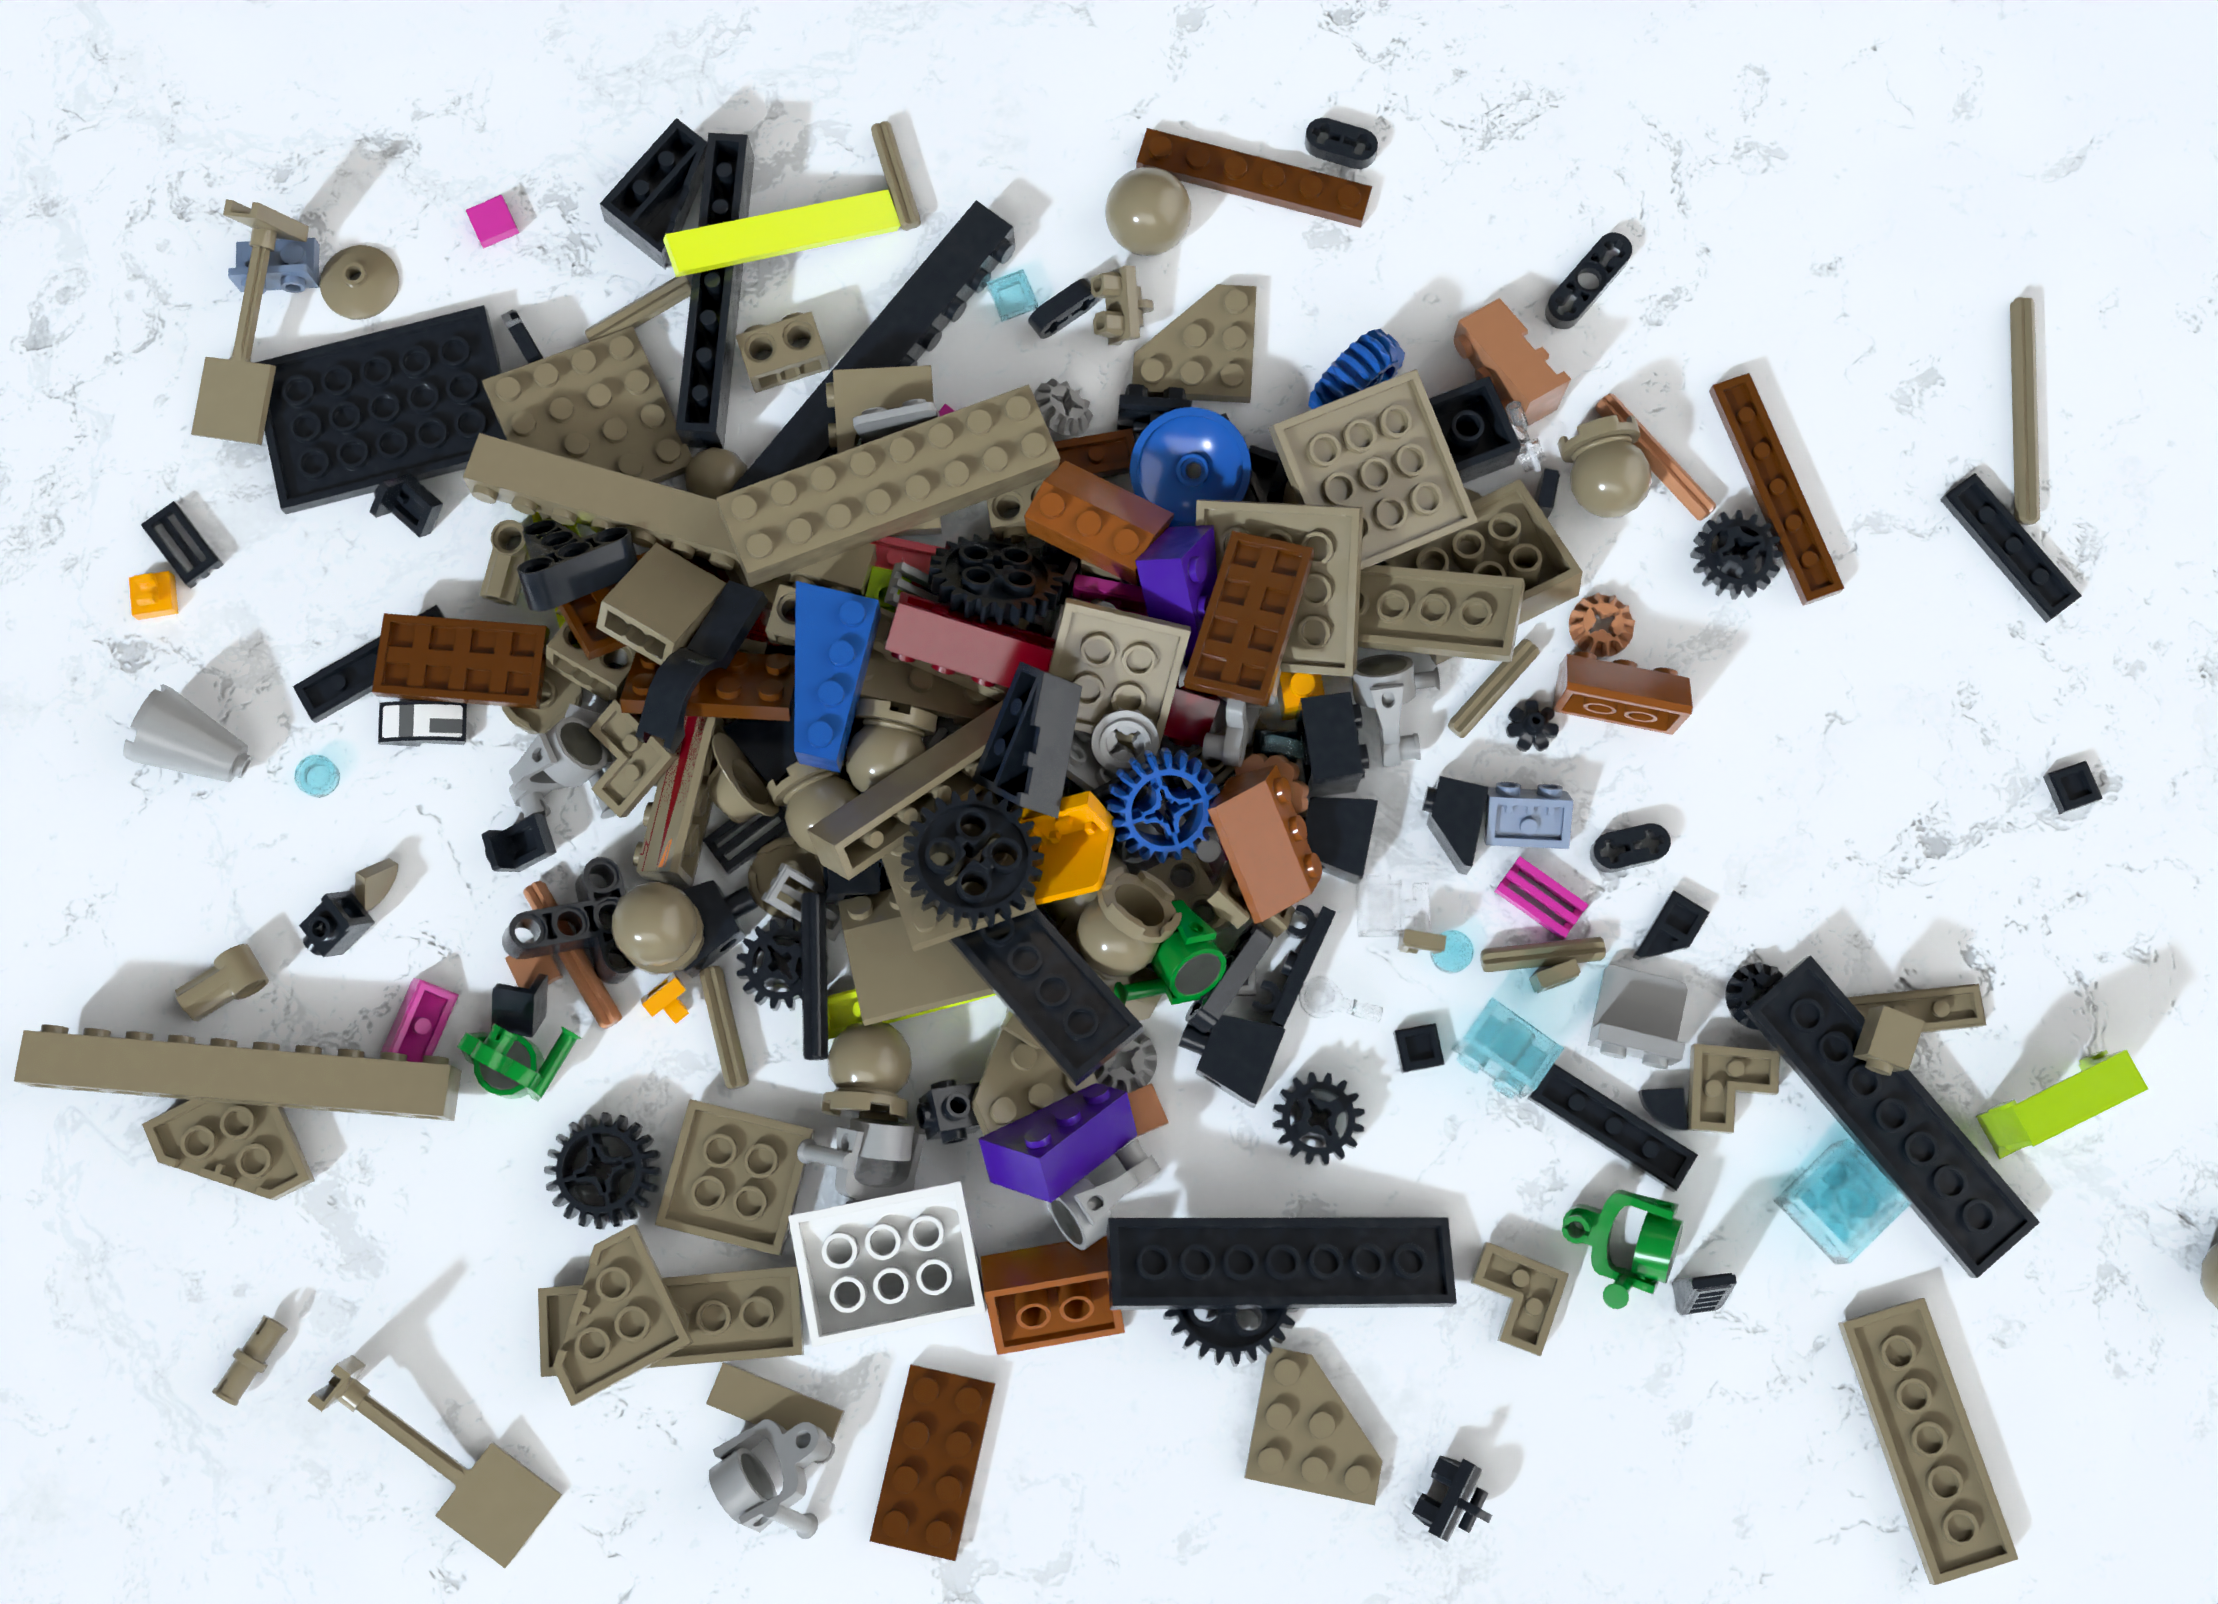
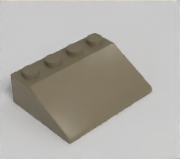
[1382,479,1583,665]
[838,888,995,1026]

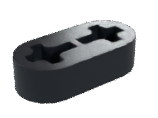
[1304,117,1378,170]
[1028,278,1099,339]
[1590,823,1671,873]

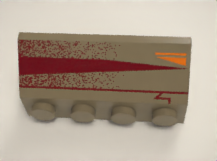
[633,716,727,888]

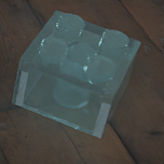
[1452,997,1564,1099]
[1774,1138,1911,1265]

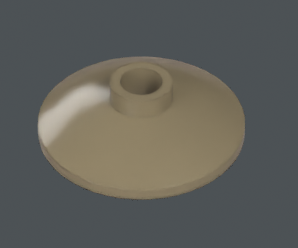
[320,245,399,320]

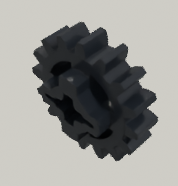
[1690,510,1783,600]
[736,919,829,1011]
[1272,1072,1365,1166]

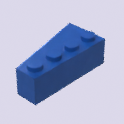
[794,581,881,773]

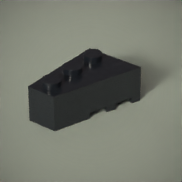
[600,118,707,270]
[972,661,1082,819]

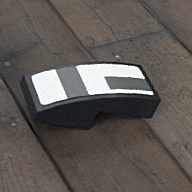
[378,701,467,747]

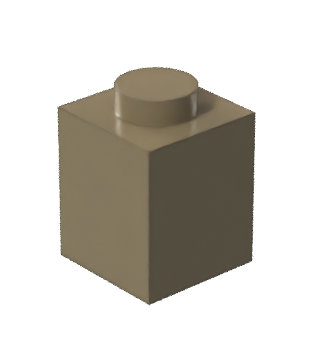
[1853,1005,1925,1076]

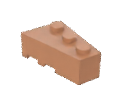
[1453,298,1571,432]

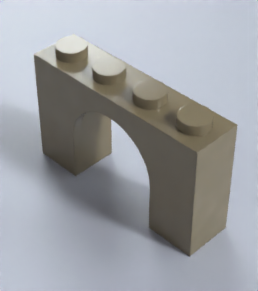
[826,365,942,537]

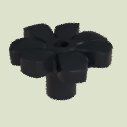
[1506,700,1559,752]

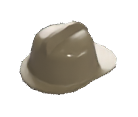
[707,732,779,823]

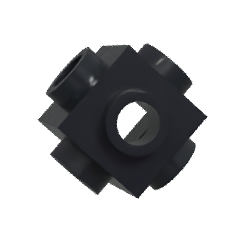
[916,1079,981,1145]

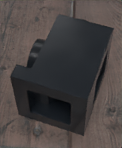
[299,891,375,958]

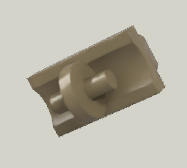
[1090,265,1154,346]

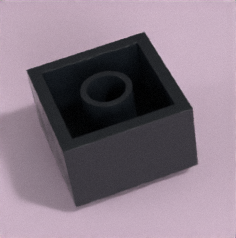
[1429,376,1521,483]
[1295,691,1369,798]

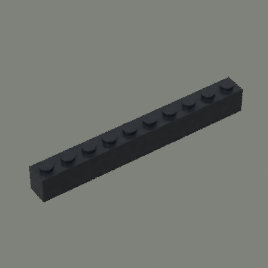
[728,200,1016,493]

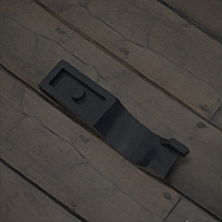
[636,580,768,754]

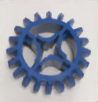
[1308,329,1405,409]
[1105,747,1220,863]

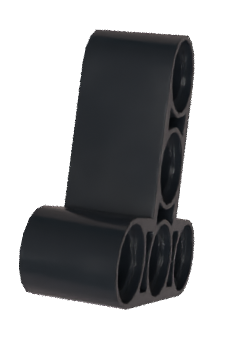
[517,520,638,611]
[502,857,636,984]

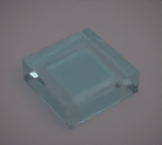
[987,269,1038,322]

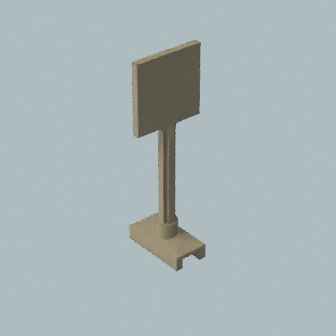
[191,199,309,445]
[307,1355,562,1569]

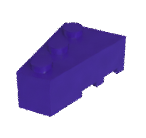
[1135,525,1217,668]
[978,1083,1137,1203]

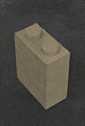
[596,543,727,665]

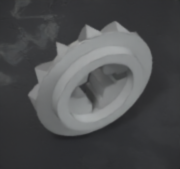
[1033,378,1094,436]
[1091,707,1159,773]
[1094,1033,1157,1093]

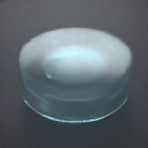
[1261,735,1305,760]
[294,755,340,798]
[1430,930,1474,974]

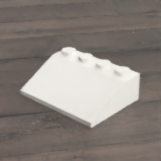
[788,1181,987,1348]

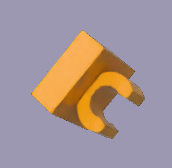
[129,571,179,620]
[641,972,689,1024]

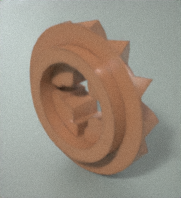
[1569,592,1635,657]

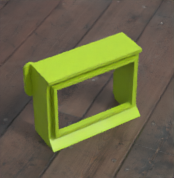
[1976,1049,2149,1160]

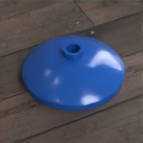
[1130,407,1252,527]

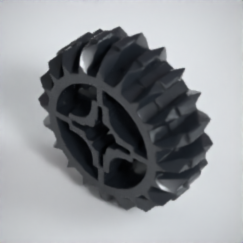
[544,1112,662,1230]

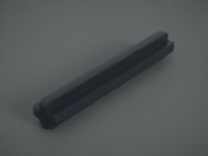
[801,892,828,1061]

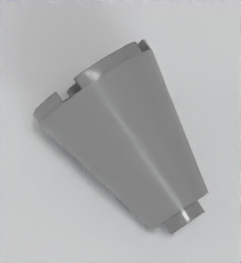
[123,684,252,782]

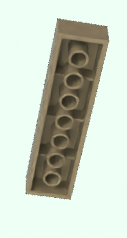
[716,384,1060,587]

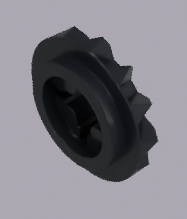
[1725,962,1784,1030]

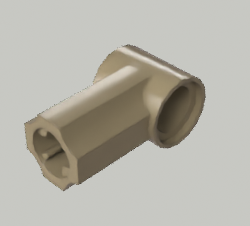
[479,520,530,606]
[175,944,269,1022]

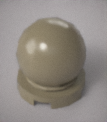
[1557,415,1652,518]
[846,698,938,793]
[766,760,861,855]
[1075,867,1182,977]
[611,882,704,975]
[821,1021,912,1122]

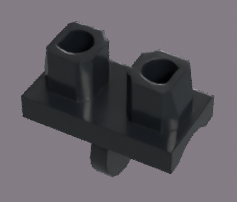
[1117,384,1192,434]
[1412,1456,1493,1542]

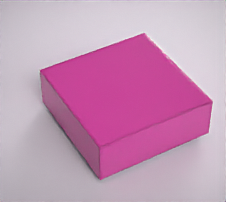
[466,195,519,248]

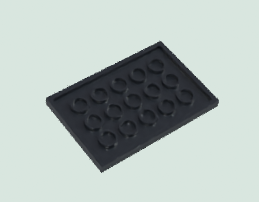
[255,305,507,514]

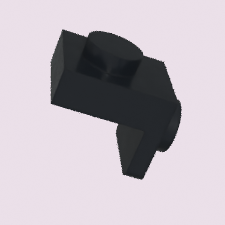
[369,474,443,538]
[481,814,557,872]

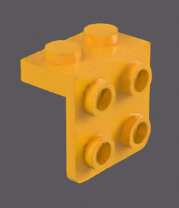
[1020,791,1116,905]

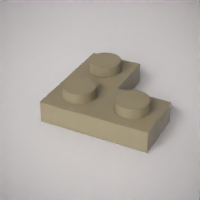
[589,699,679,818]
[1207,860,1295,938]
[1688,1044,1780,1134]
[1471,1242,1569,1357]

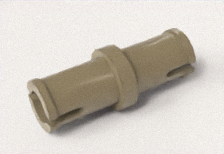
[212,1315,288,1406]

